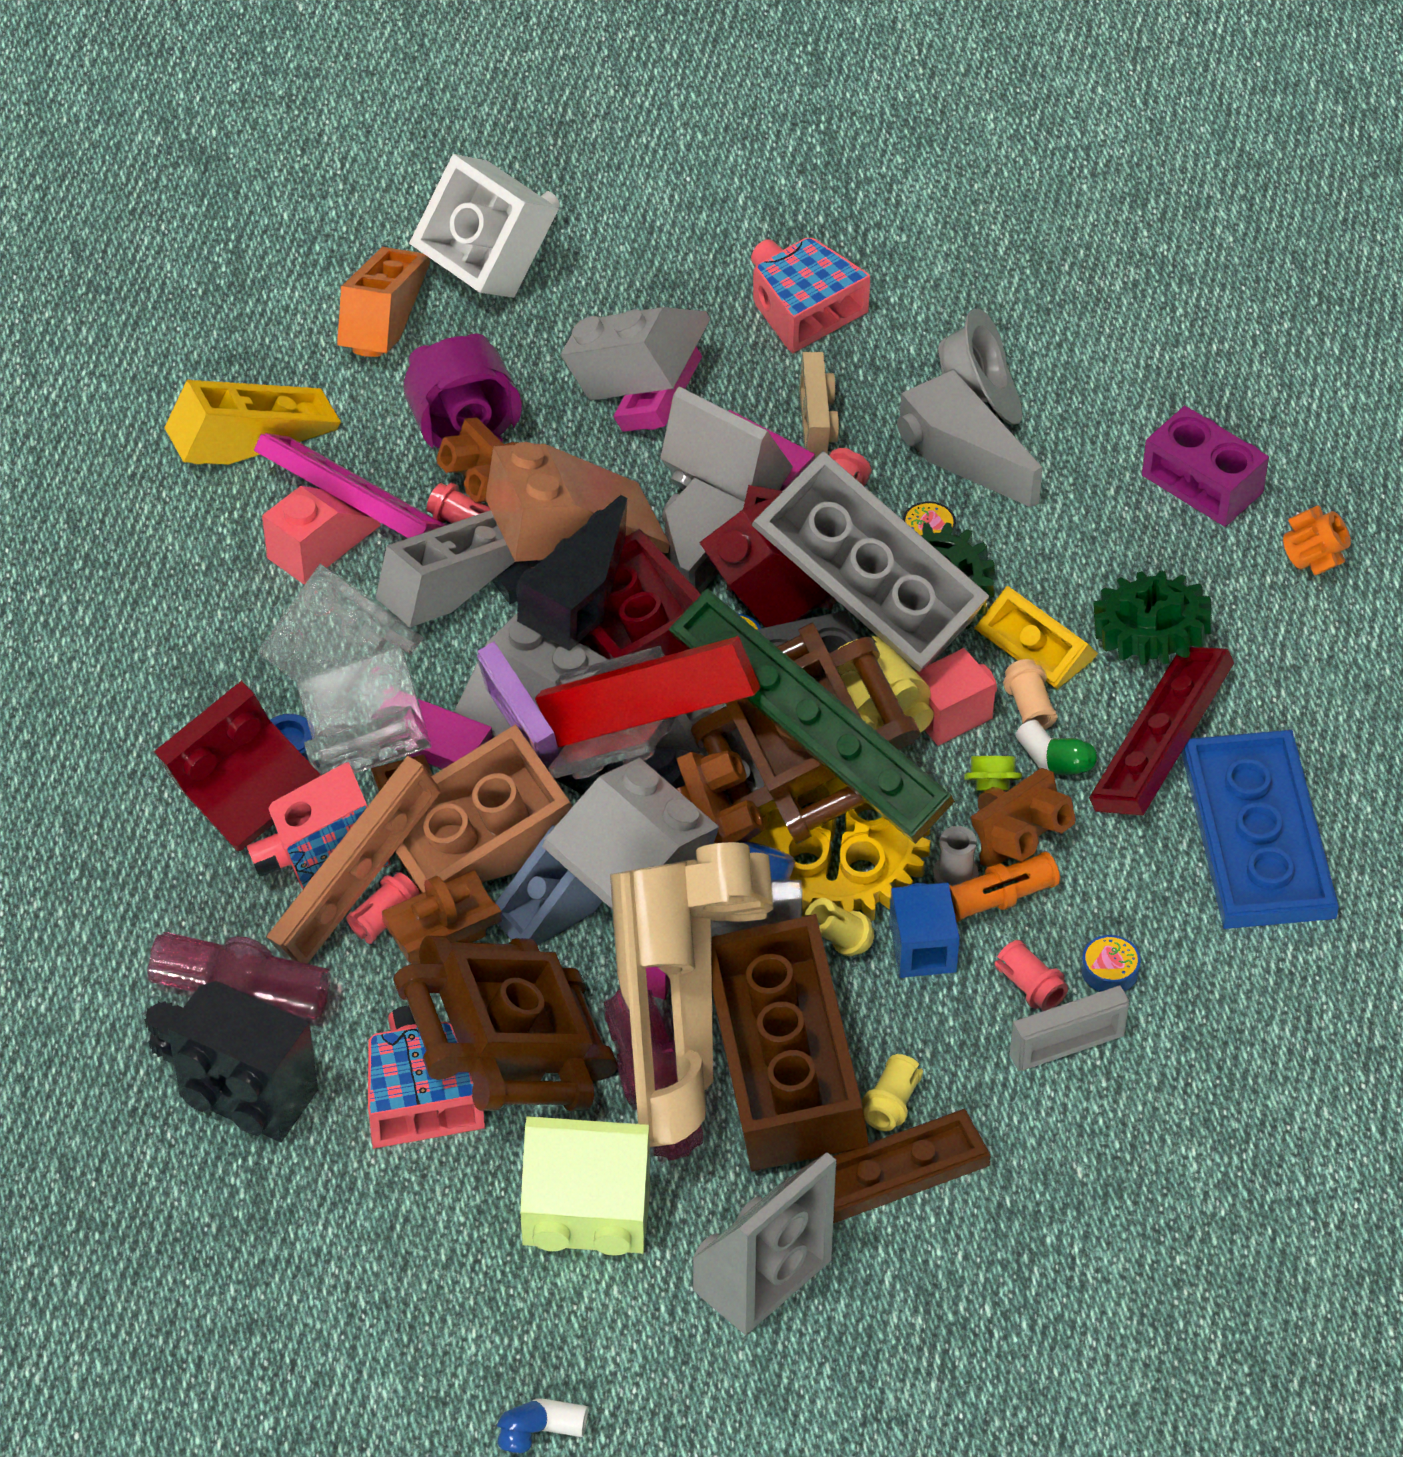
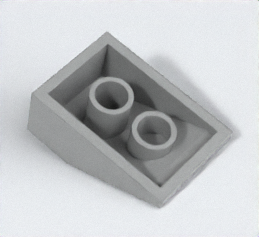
[693,1153,836,1336]

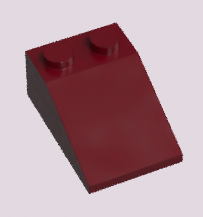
[584,529,701,671]

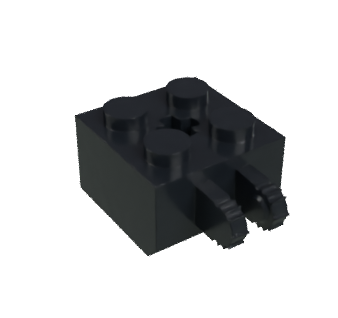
[144,981,318,1143]

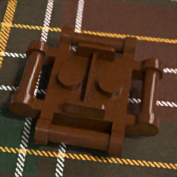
[691,622,920,844]
[393,936,618,1111]

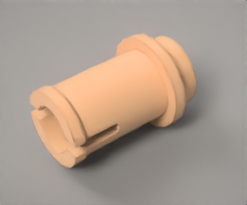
[1003,659,1058,730]

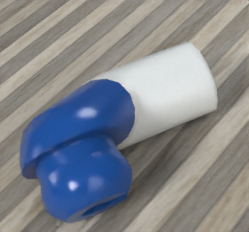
[497,1399,588,1453]

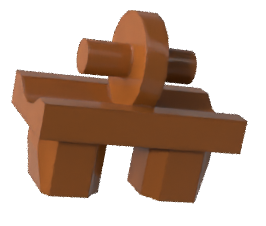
[436,417,519,503]
[676,751,766,844]
[970,768,1076,867]
[382,870,502,964]

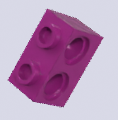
[1142,405,1269,527]

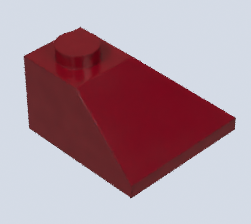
[699,495,832,627]

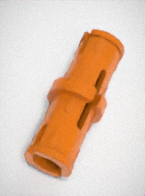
[949,851,1060,922]

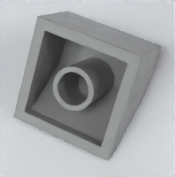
[560,307,710,400]
[660,386,793,502]
[454,614,609,752]
[542,758,719,909]

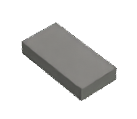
[1009,985,1129,1071]

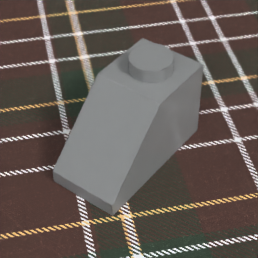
[662,478,745,594]

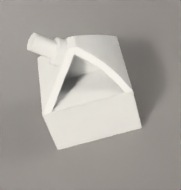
[409,154,560,298]

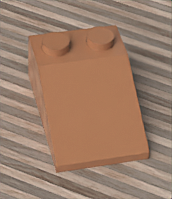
[485,442,670,562]
[395,724,572,893]

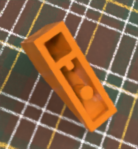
[337,247,430,357]

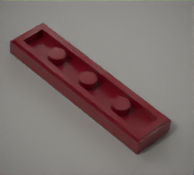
[1089,647,1234,816]

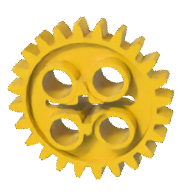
[747,777,930,921]

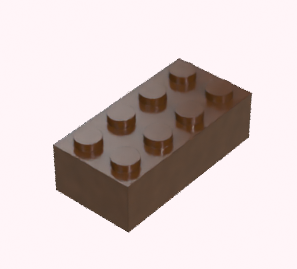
[711,914,869,1172]

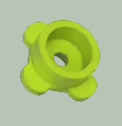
[964,756,1022,791]

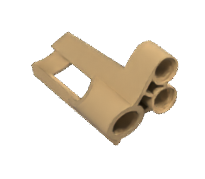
[610,842,774,1147]

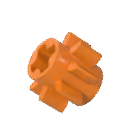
[1283,505,1351,576]

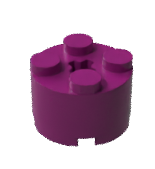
[403,333,522,449]

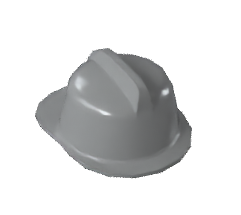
[938,309,1022,425]

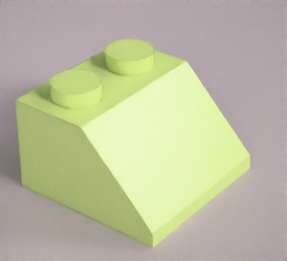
[520,1116,650,1256]

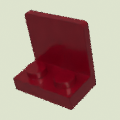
[154,680,321,851]

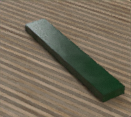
[669,588,955,844]

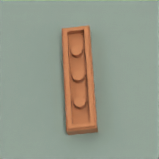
[266,756,441,970]

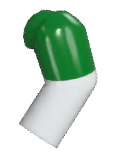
[1016,720,1097,775]

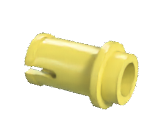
[805,898,874,956]
[862,1054,923,1131]

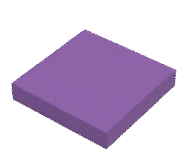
[477,641,561,772]

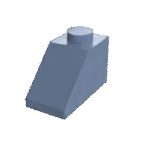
[496,825,602,946]

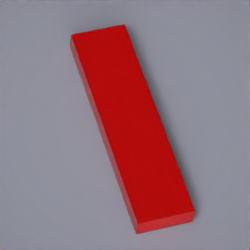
[535,636,760,747]

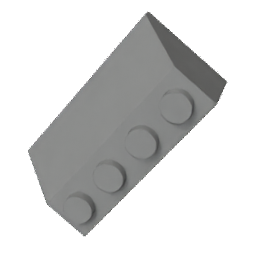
[752,451,989,672]

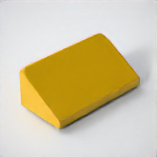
[974,586,1098,689]

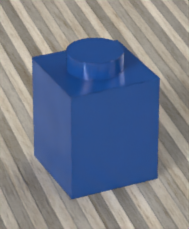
[889,882,960,978]

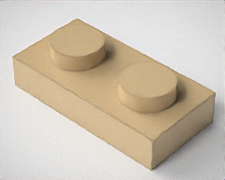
[799,352,839,458]

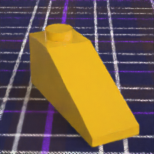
[164,380,341,465]

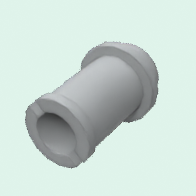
[933,826,979,886]

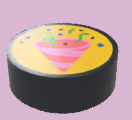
[903,501,956,536]

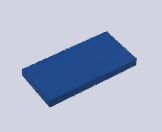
[1181,730,1339,929]

